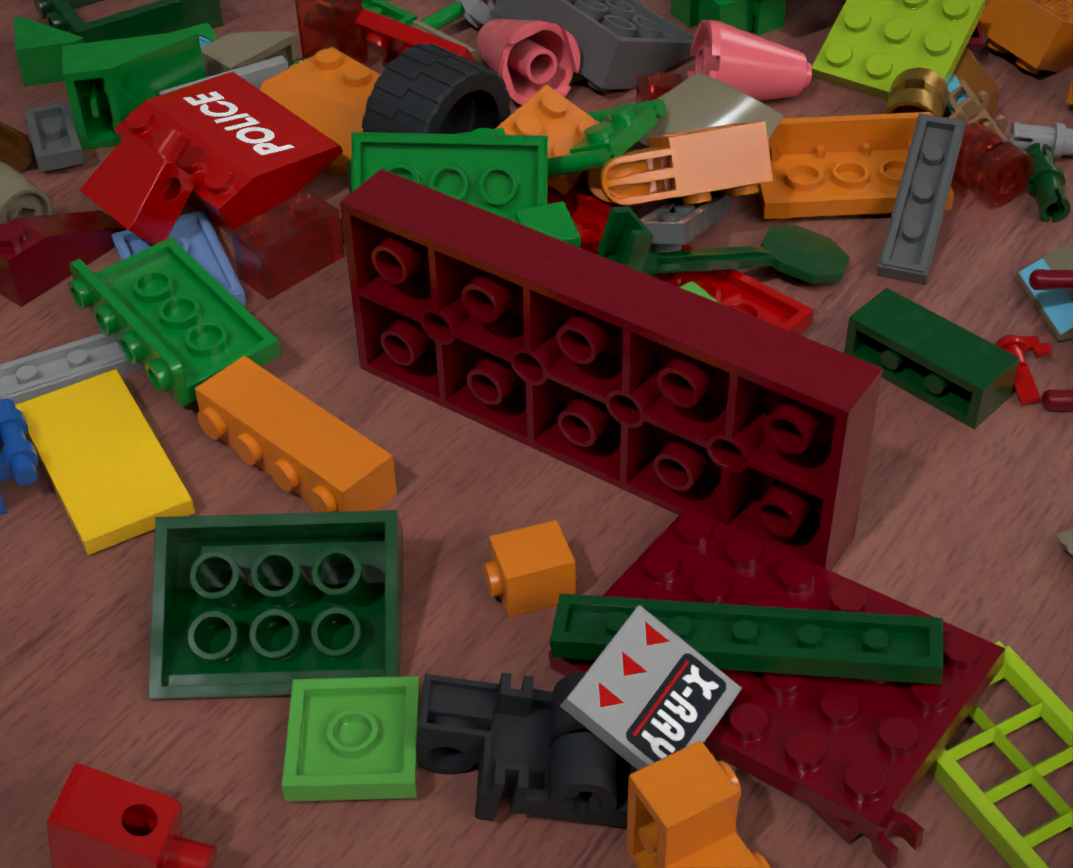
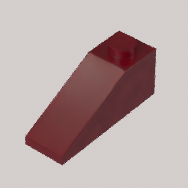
[0,210,127,307]

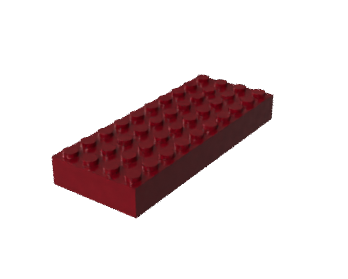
[340,169,883,571]

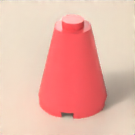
[477,19,580,105]
[687,19,812,101]

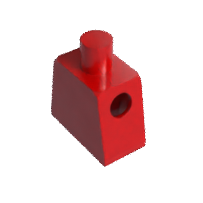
[80,124,195,245]
[47,763,217,868]

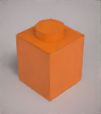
[482,520,576,618]

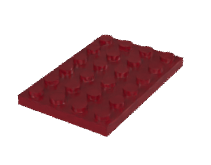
[548,507,1005,840]

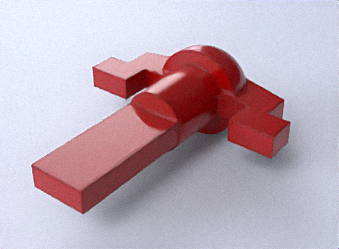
[994,334,1052,407]

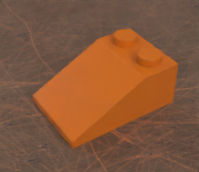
[980,0,1073,74]

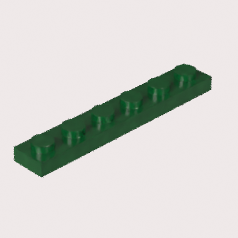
[550,594,943,685]

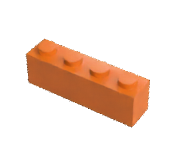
[195,356,397,512]

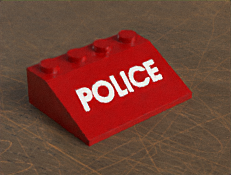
[114,71,343,244]

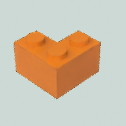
[626,740,771,868]

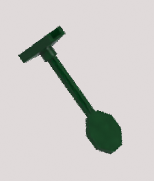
[597,206,850,284]

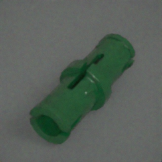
[1022,143,1071,223]

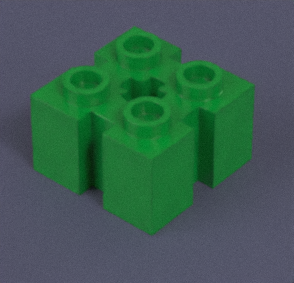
[671,0,787,36]

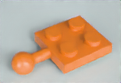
[495,84,646,212]

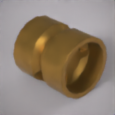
[883,67,949,117]

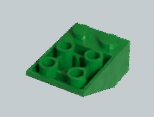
[62,30,206,150]

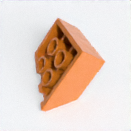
[259,47,381,178]

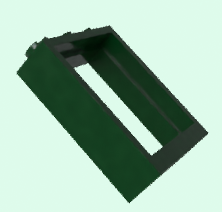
[33,0,223,43]

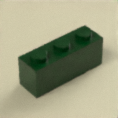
[844,288,1020,430]

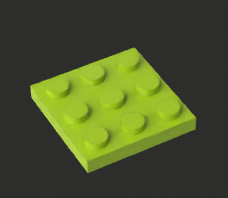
[812,0,986,100]

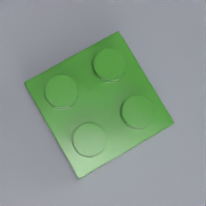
[282,676,421,801]

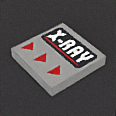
[560,605,742,770]

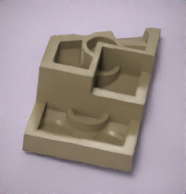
[636,72,783,197]

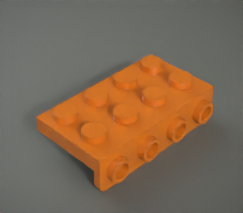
[757,112,954,220]

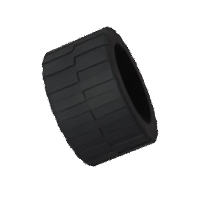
[362,43,511,134]

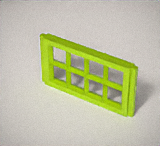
[928,641,1073,868]

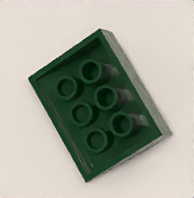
[148,510,403,701]

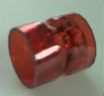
[953,122,1033,207]

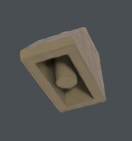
[201,31,299,78]

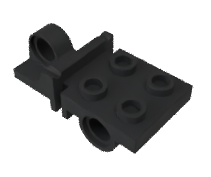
[417,673,638,828]

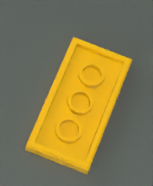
[15,369,195,555]

